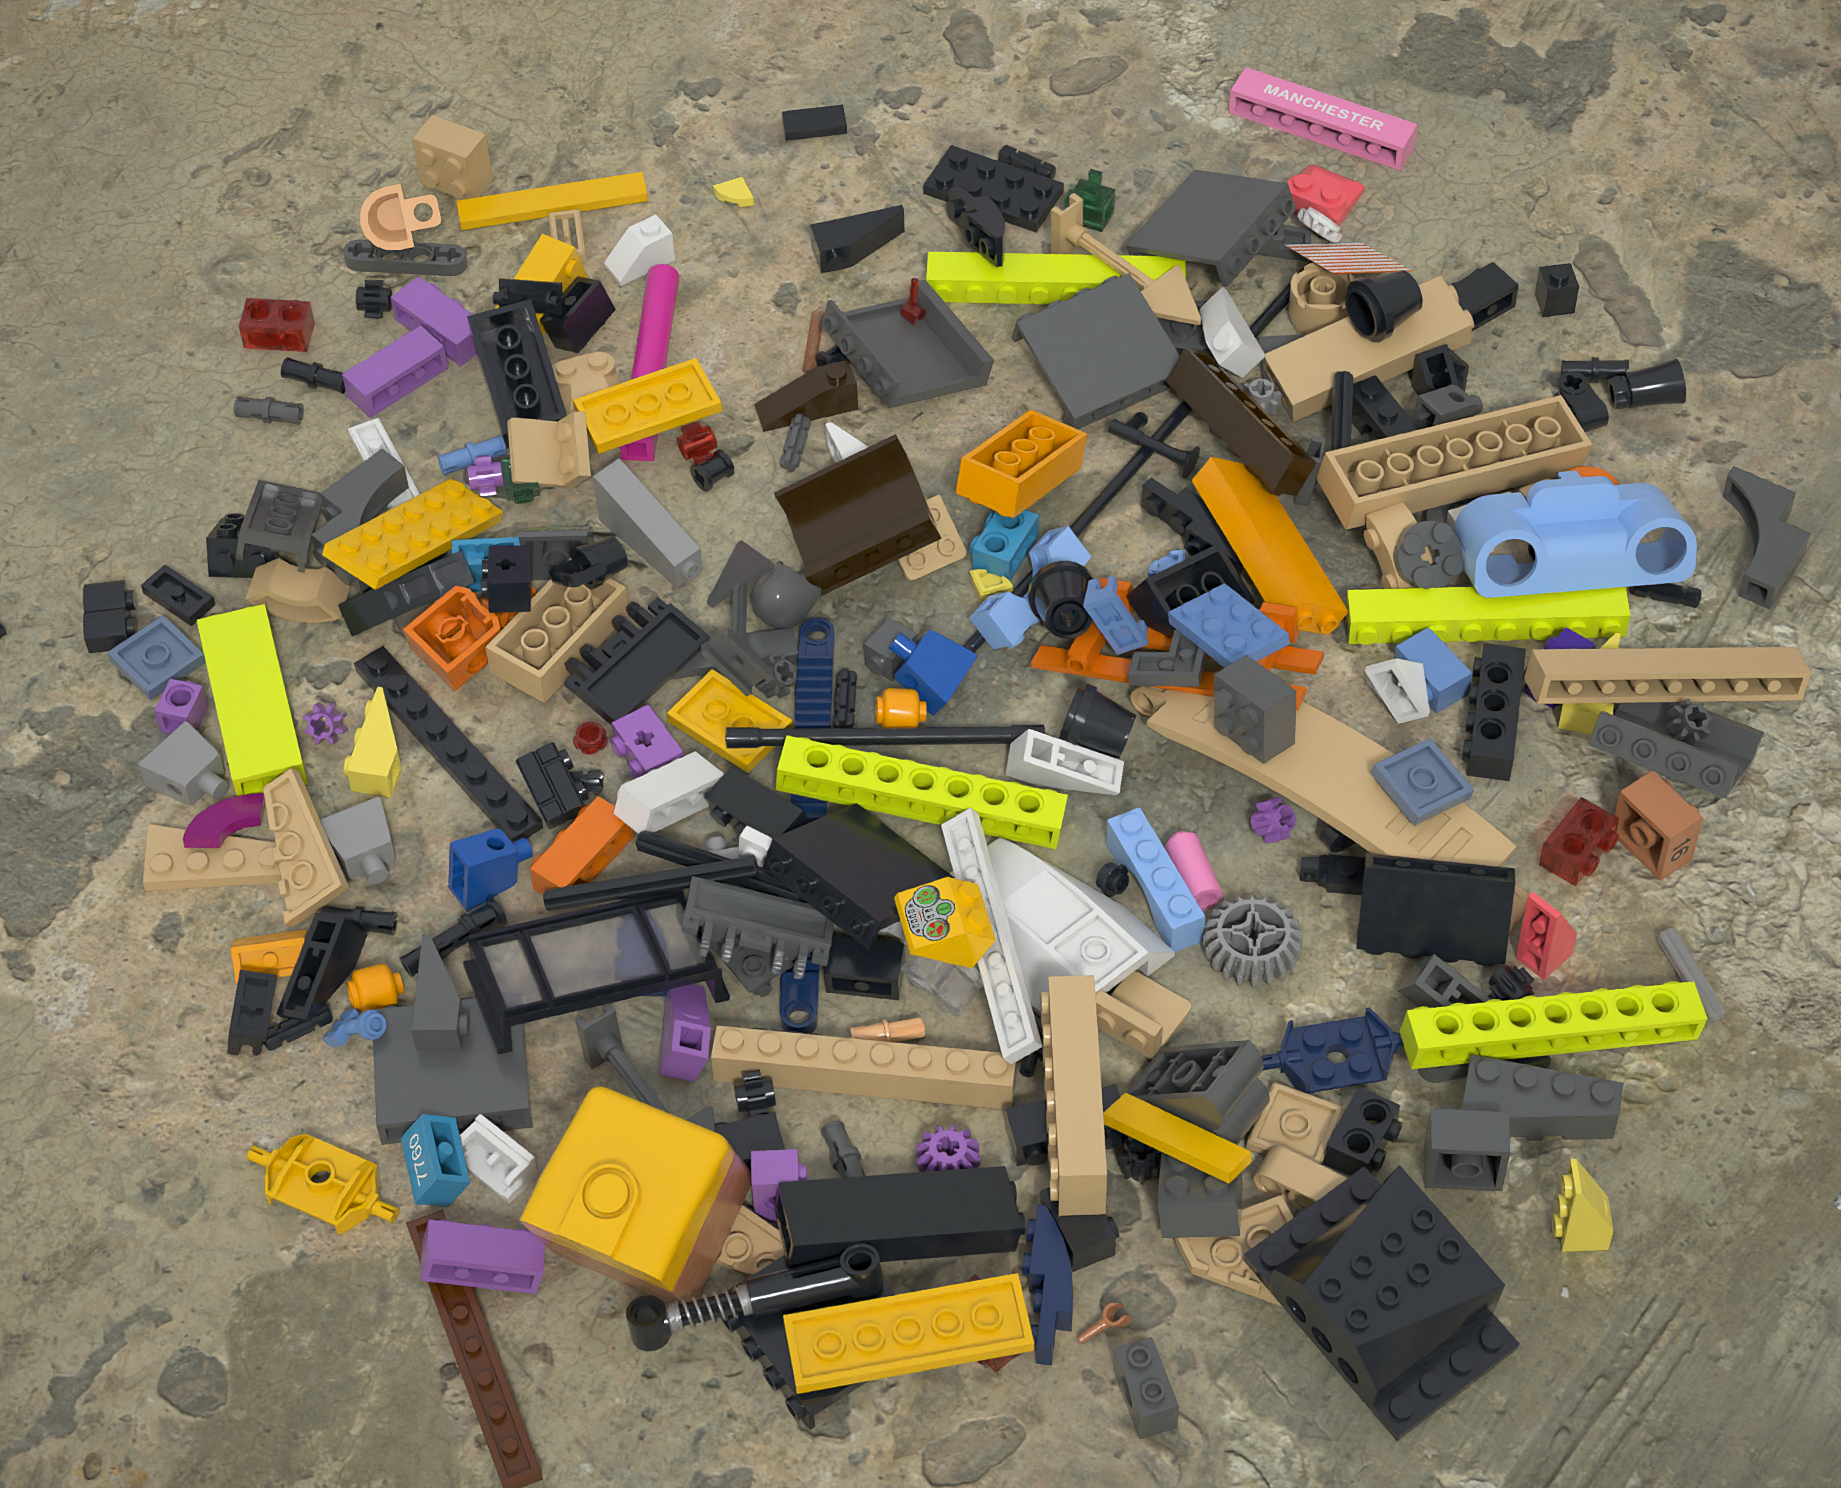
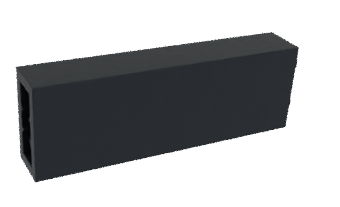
[774,1166,1026,1269]

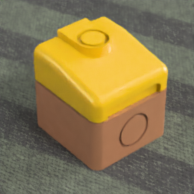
[519,1086,752,1304]

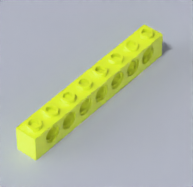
[775,736,1068,850]
[1400,981,1708,1069]

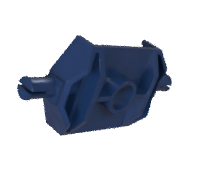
[1261,1007,1404,1094]

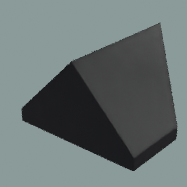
[1411,344,1469,396]

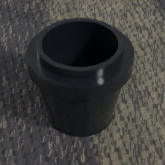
[1345,270,1423,343]
[1028,561,1095,639]
[1058,683,1136,759]

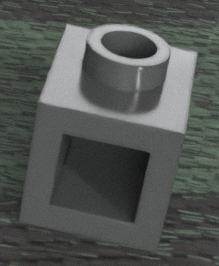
[863,618,917,682]

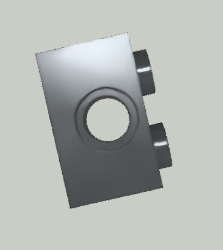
[1113,1337,1179,1439]

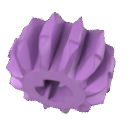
[916,1122,981,1172]

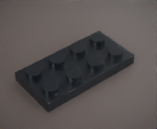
[923,145,1064,233]

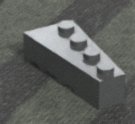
[1461,1055,1624,1141]

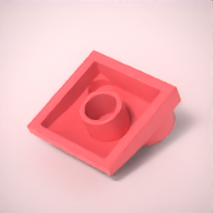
[1287,164,1365,226]

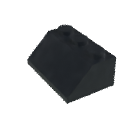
[1126,543,1255,638]

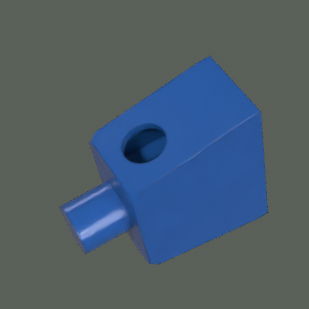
[888,630,978,716]
[448,828,533,912]

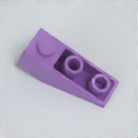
[659,984,711,1082]

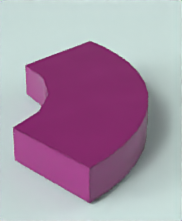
[183,793,265,848]

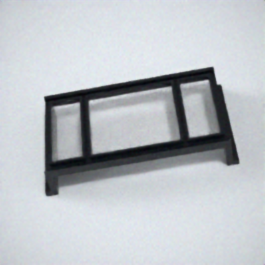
[463,889,730,1055]

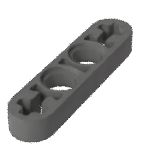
[343,239,468,276]

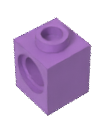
[154,679,209,734]

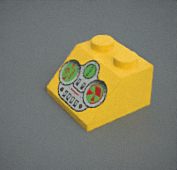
[894,877,996,968]

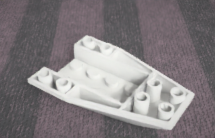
[950,837,1175,1016]

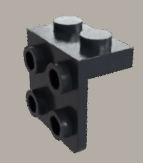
[206,513,278,578]

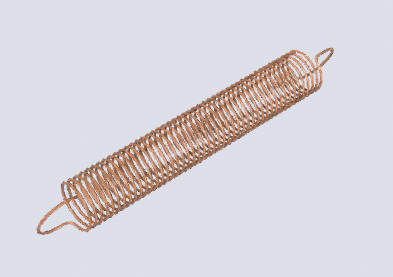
[802,307,824,374]

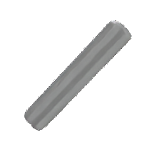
[1658,927,1726,1023]

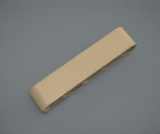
[1253,1146,1347,1209]

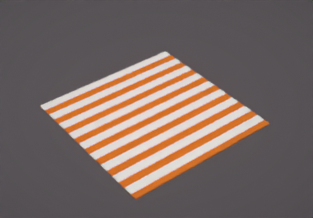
[1285,243,1413,274]

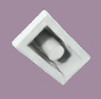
[604,214,675,286]

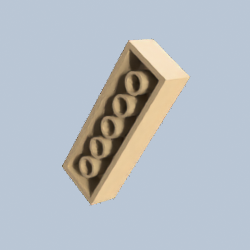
[1041,975,1107,1216]

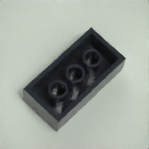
[467,299,567,449]

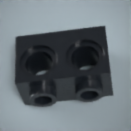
[1324,1087,1403,1176]

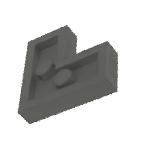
[1128,630,1207,687]

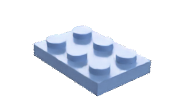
[1168,583,1289,668]

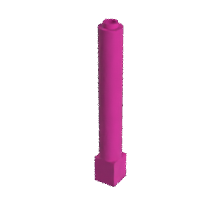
[620,264,679,461]

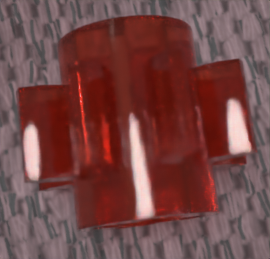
[676,422,718,464]

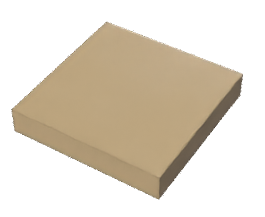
[1246,1082,1345,1165]

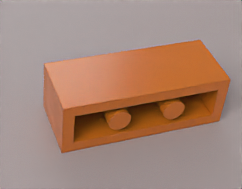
[530,796,635,909]

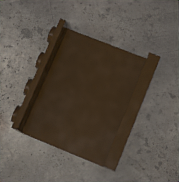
[774,434,942,596]

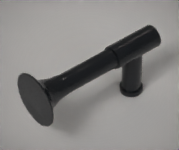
[1108,412,1200,479]

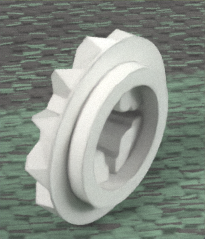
[1298,207,1343,242]

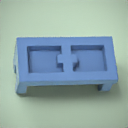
[1083,575,1149,655]

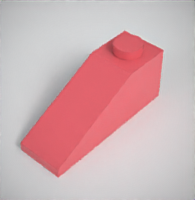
[1516,892,1577,980]

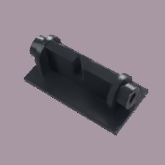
[493,278,563,315]

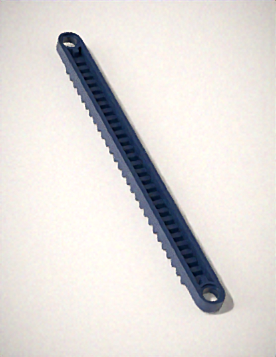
[780,617,835,1034]

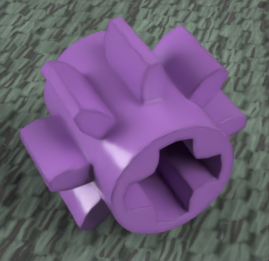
[467,455,504,497]
[303,702,348,745]
[1251,797,1296,844]

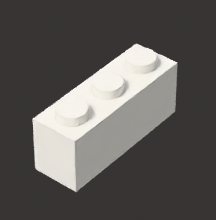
[613,751,724,834]

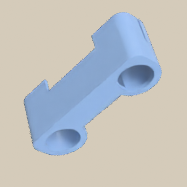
[1454,471,1697,598]

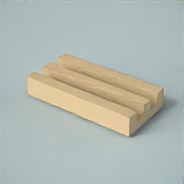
[548,209,587,262]

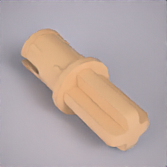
[850,1017,926,1042]

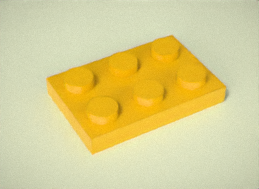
[666,669,793,773]

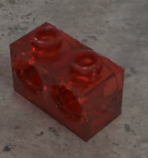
[239,298,315,352]
[1539,797,1619,886]

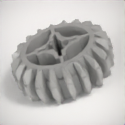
[1203,892,1303,988]

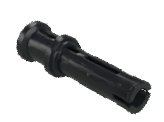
[399,897,508,978]

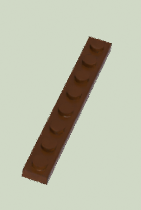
[406,1210,543,1488]

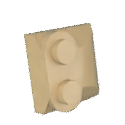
[552,351,620,415]

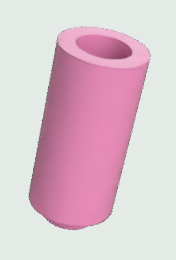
[1165,831,1224,911]

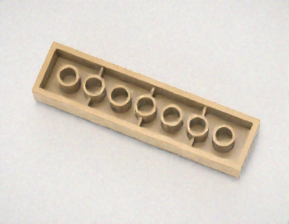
[1316,395,1592,530]

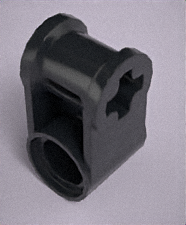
[1554,371,1609,433]

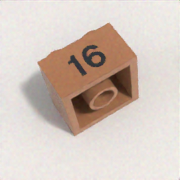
[1611,770,1703,881]

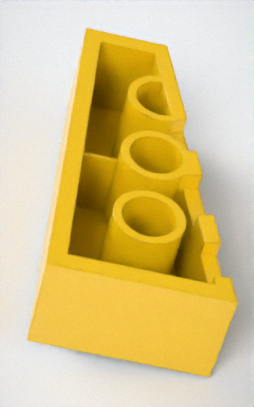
[495,234,588,336]

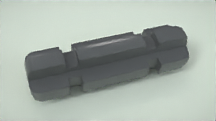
[780,413,811,472]

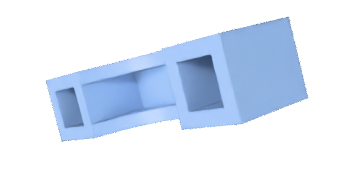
[969,526,1092,649]
[1106,807,1205,952]

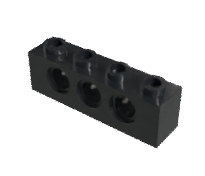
[1462,643,1526,781]

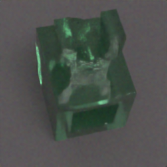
[1064,169,1115,232]

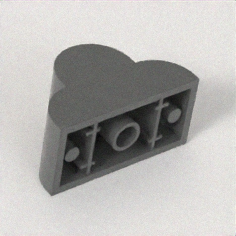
[1127,1040,1270,1145]

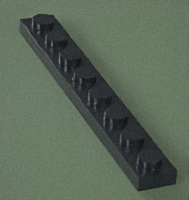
[354,646,543,842]

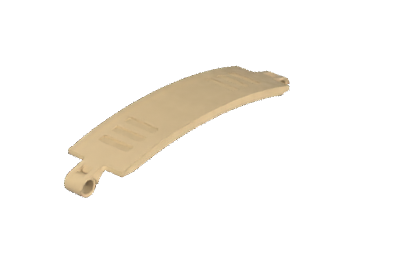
[1130,662,1528,932]

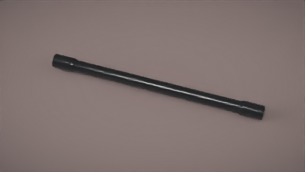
[725,724,1045,749]

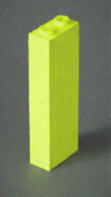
[197,604,308,796]

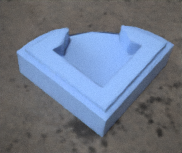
[1148,550,1186,577]

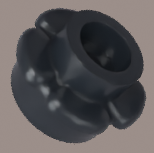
[1096,862,1129,897]

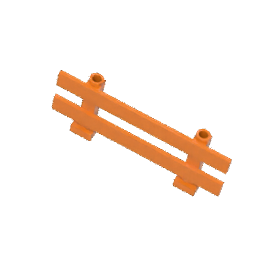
[1031,577,1324,711]

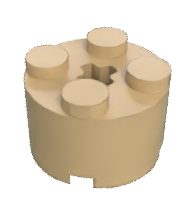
[1288,262,1355,334]

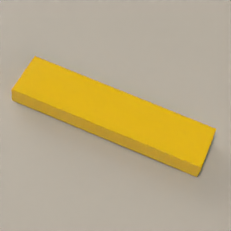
[1103,1093,1252,1184]

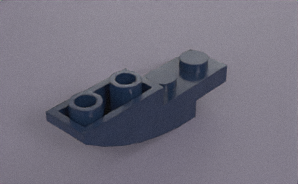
[1022,1204,1073,1365]

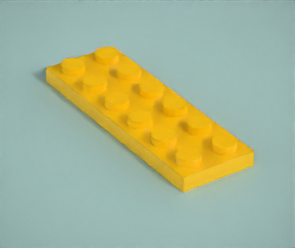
[322,478,503,590]
[783,1273,1034,1394]

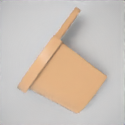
[360,183,441,250]

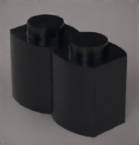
[83,580,137,653]

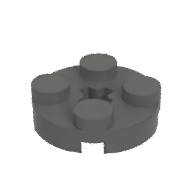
[1393,521,1464,589]

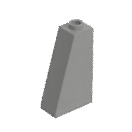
[593,459,703,588]

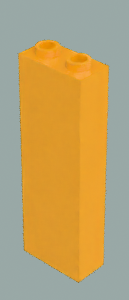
[1192,457,1349,635]

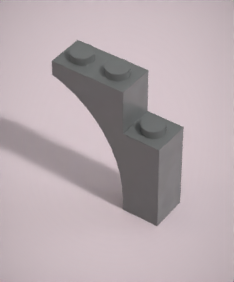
[311,448,409,593]
[1722,466,1810,610]

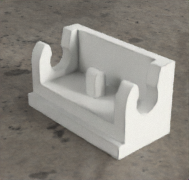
[460,1114,539,1204]

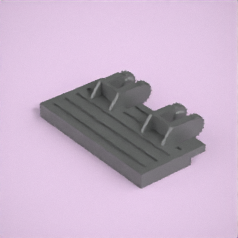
[681,876,834,980]

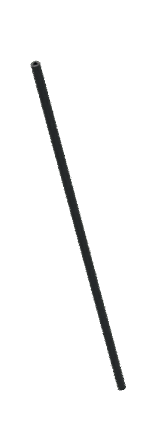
[963,243,1330,653]

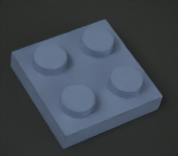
[107,615,206,700]
[1371,738,1474,826]

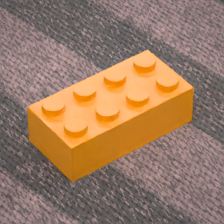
[956,409,1088,518]

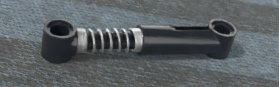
[626,1243,883,1352]

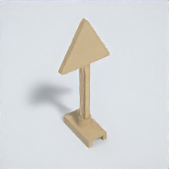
[1051,193,1201,325]

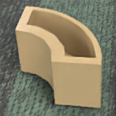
[1364,501,1433,589]
[245,558,351,623]

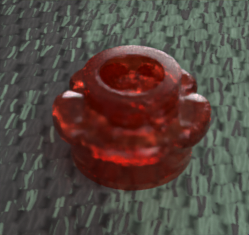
[573,721,608,755]

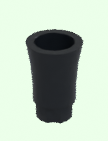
[1608,358,1686,409]

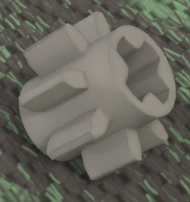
[1244,378,1282,415]

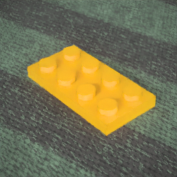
[573,358,722,454]

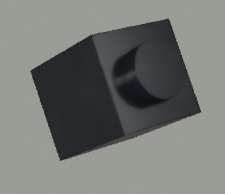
[1535,263,1579,317]

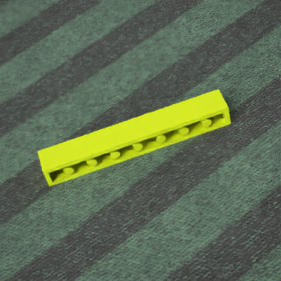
[926,252,1186,305]
[1346,587,1631,645]

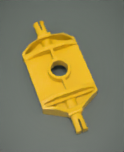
[247,1133,400,1235]

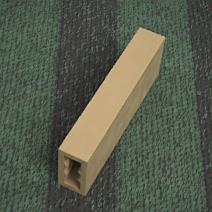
[1263,275,1474,422]

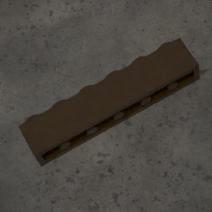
[1166,348,1318,496]

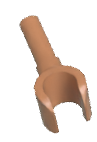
[1077,1303,1132,1344]

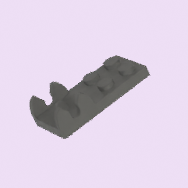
[236,480,323,573]

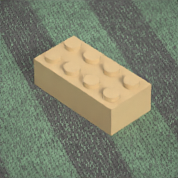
[485,558,629,704]

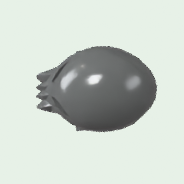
[751,561,821,628]

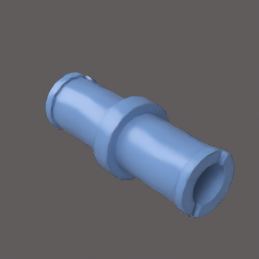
[437,435,507,476]

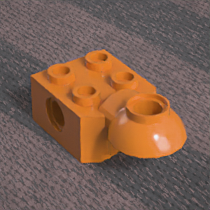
[403,585,537,692]

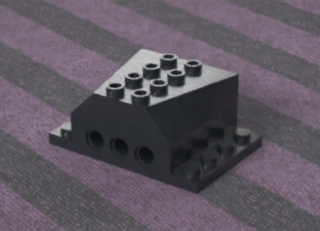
[1243,1165,1520,1441]

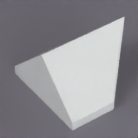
[1364,658,1430,724]

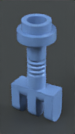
[323,1009,387,1047]

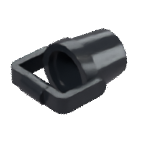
[549,537,628,590]

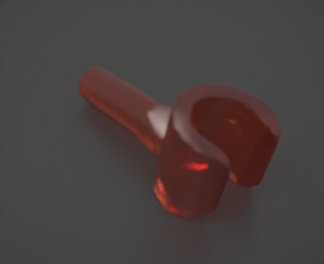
[900,278,926,325]

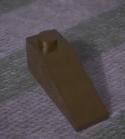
[754,360,858,432]

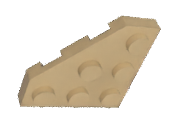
[1175,1195,1294,1306]

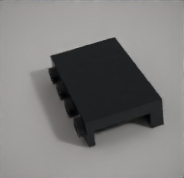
[1356,853,1516,967]

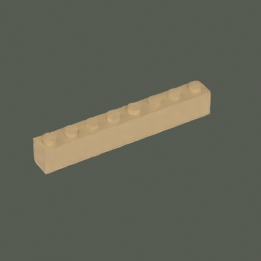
[1524,647,1811,704]
[711,1026,1017,1109]

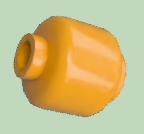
[875,688,927,728]
[346,963,404,1013]

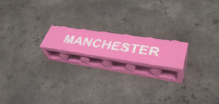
[1229,67,1418,171]

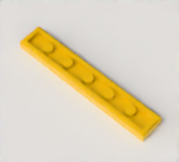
[456,172,648,230]

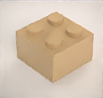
[412,115,493,199]

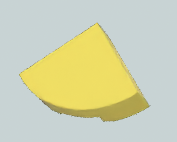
[713,177,754,207]
[970,569,1013,603]

